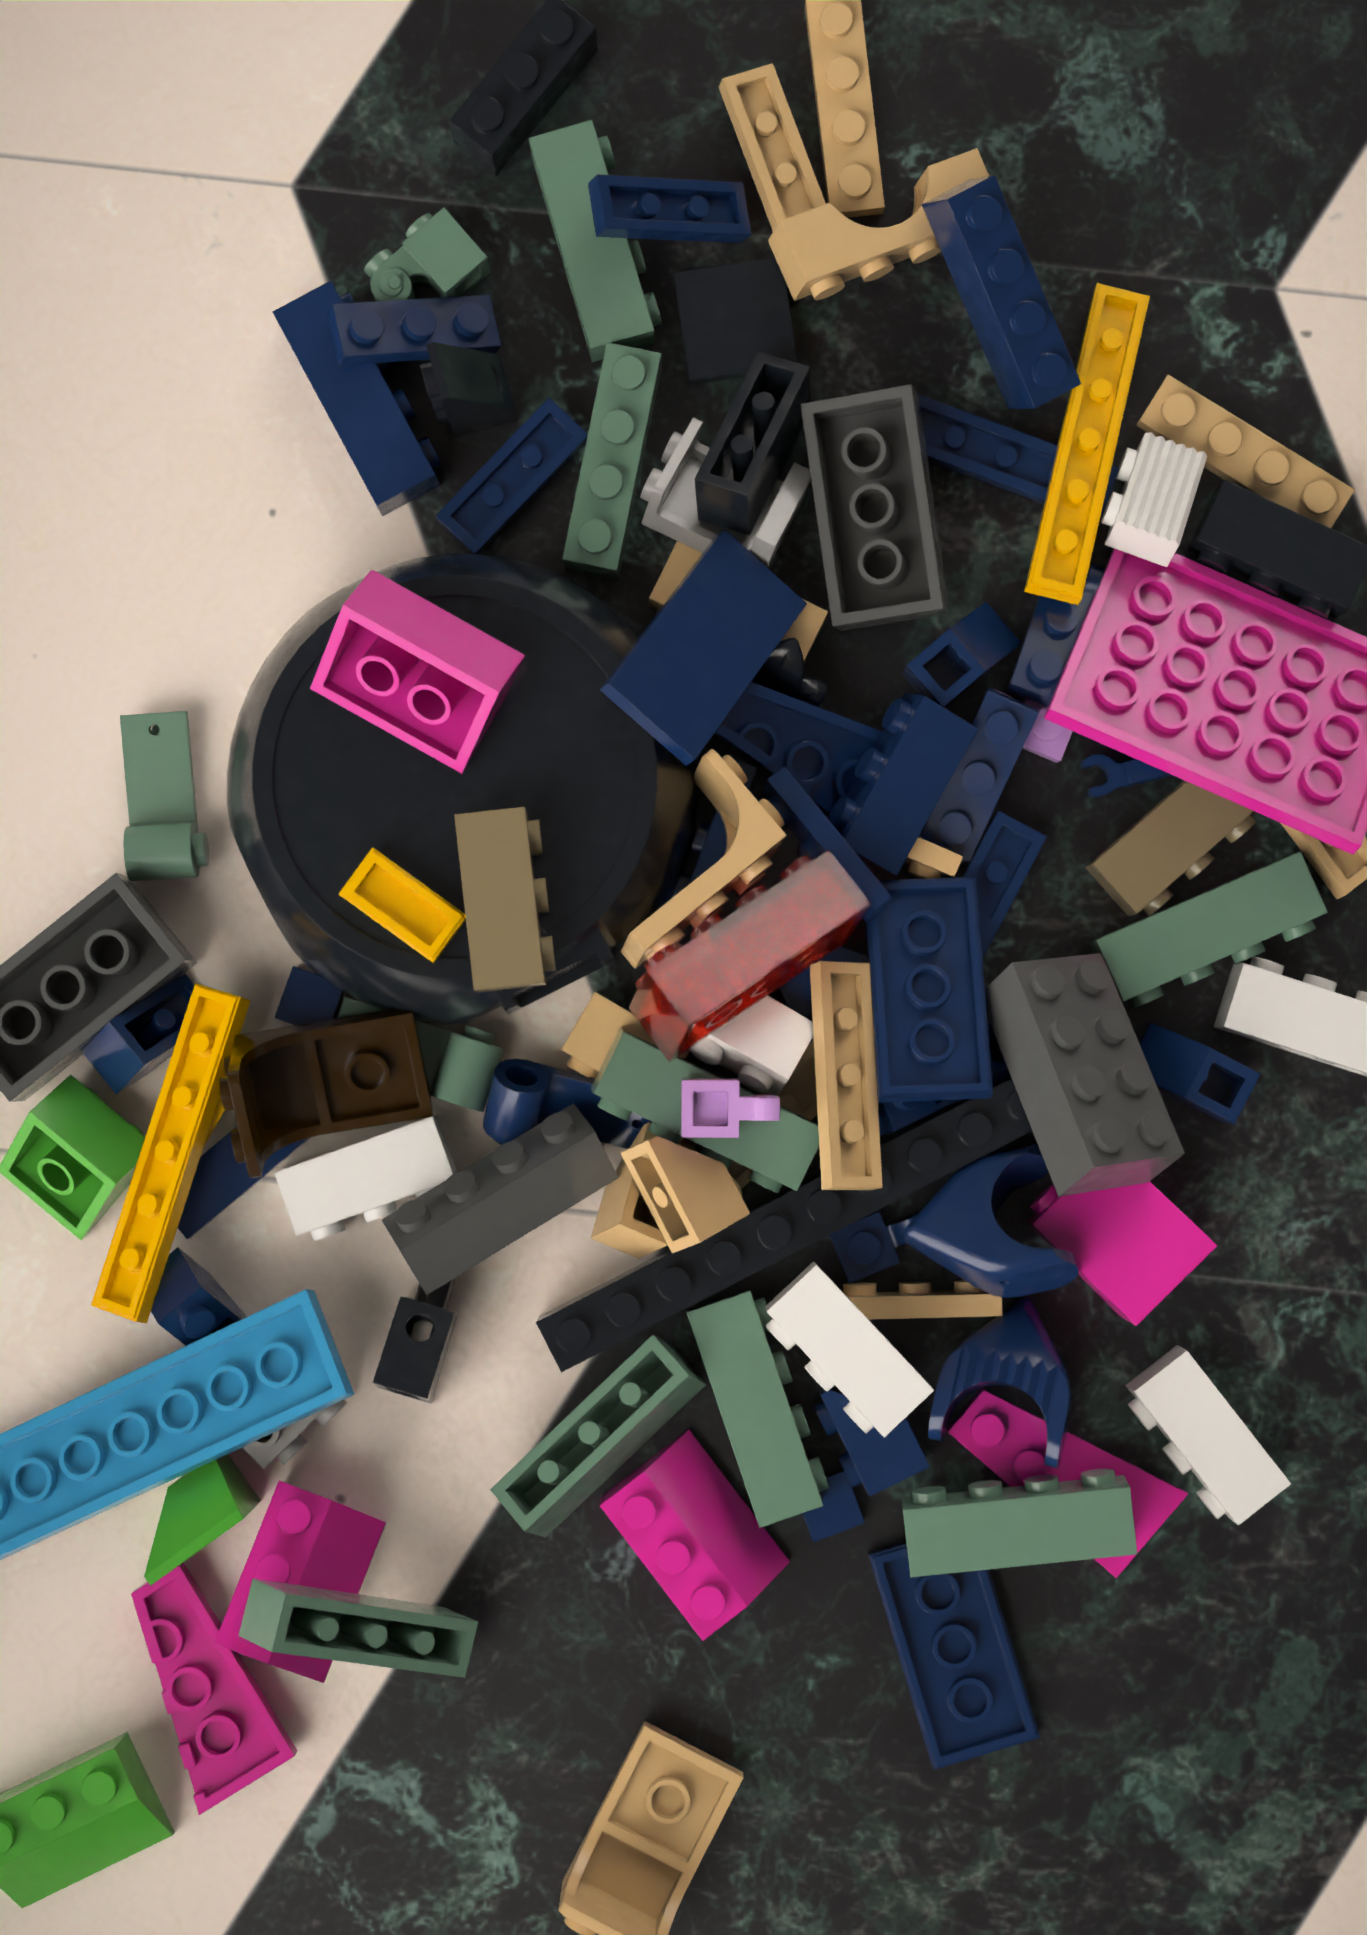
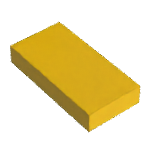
[339,847,466,963]

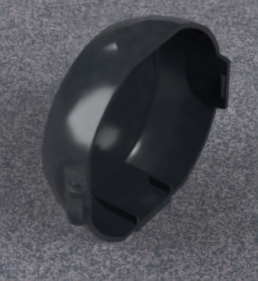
[227,554,698,1024]

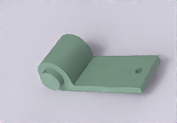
[120,711,209,882]
[338,997,504,1112]

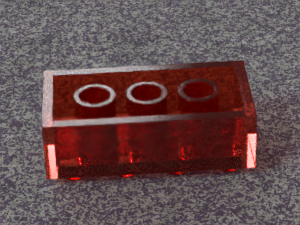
[629,850,871,1062]

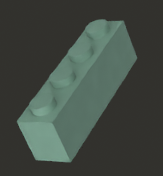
[528,120,662,362]
[562,342,662,582]
[1089,851,1328,1008]
[591,1028,819,1193]
[686,1289,830,1528]
[490,1335,707,1537]
[901,1469,1137,1577]
[239,1578,478,1678]

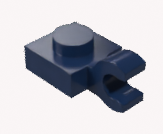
[1080,754,1173,798]
[829,1210,920,1283]

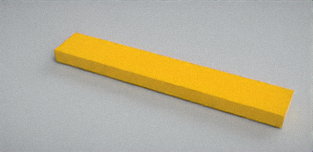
[1024,283,1150,605]
[91,983,251,1323]

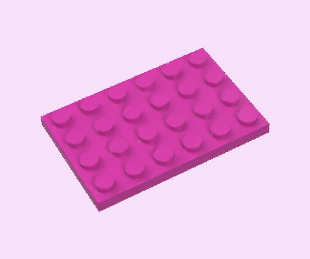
[1044,548,1367,855]

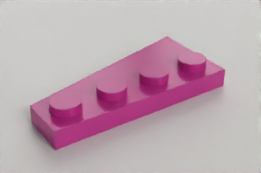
[947,1388,1188,1578]
[131,1562,298,1815]

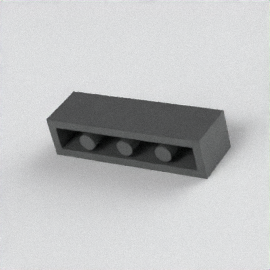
[382,1103,619,1295]

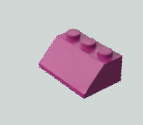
[310,570,525,774]
[600,1428,790,1641]
[214,1481,386,1683]

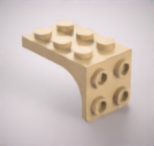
[621,749,786,969]
[558,1721,744,1935]

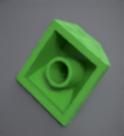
[144,1454,261,1586]

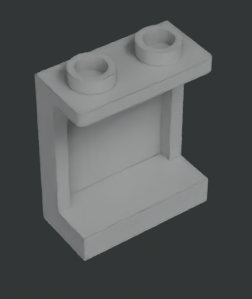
[640,417,811,568]

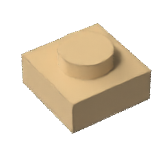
[905,837,963,879]

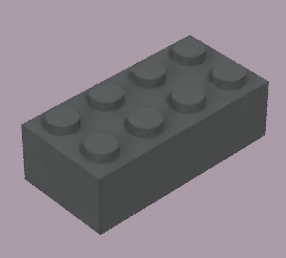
[801,384,950,631]
[0,873,197,1102]
[985,953,1185,1197]

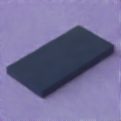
[600,529,807,766]
[865,877,993,1103]
[867,1541,1040,1770]

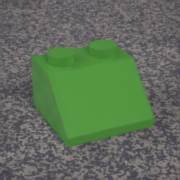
[0,1075,145,1240]

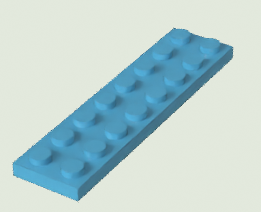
[0,1289,355,1560]

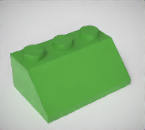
[0,1732,175,1908]

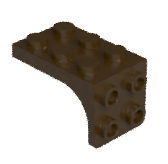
[219,1009,433,1178]

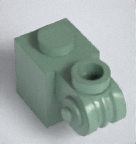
[364,207,491,302]

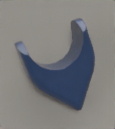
[903,1144,1078,1298]
[928,1297,1072,1468]

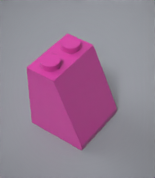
[1026,1182,1217,1326]

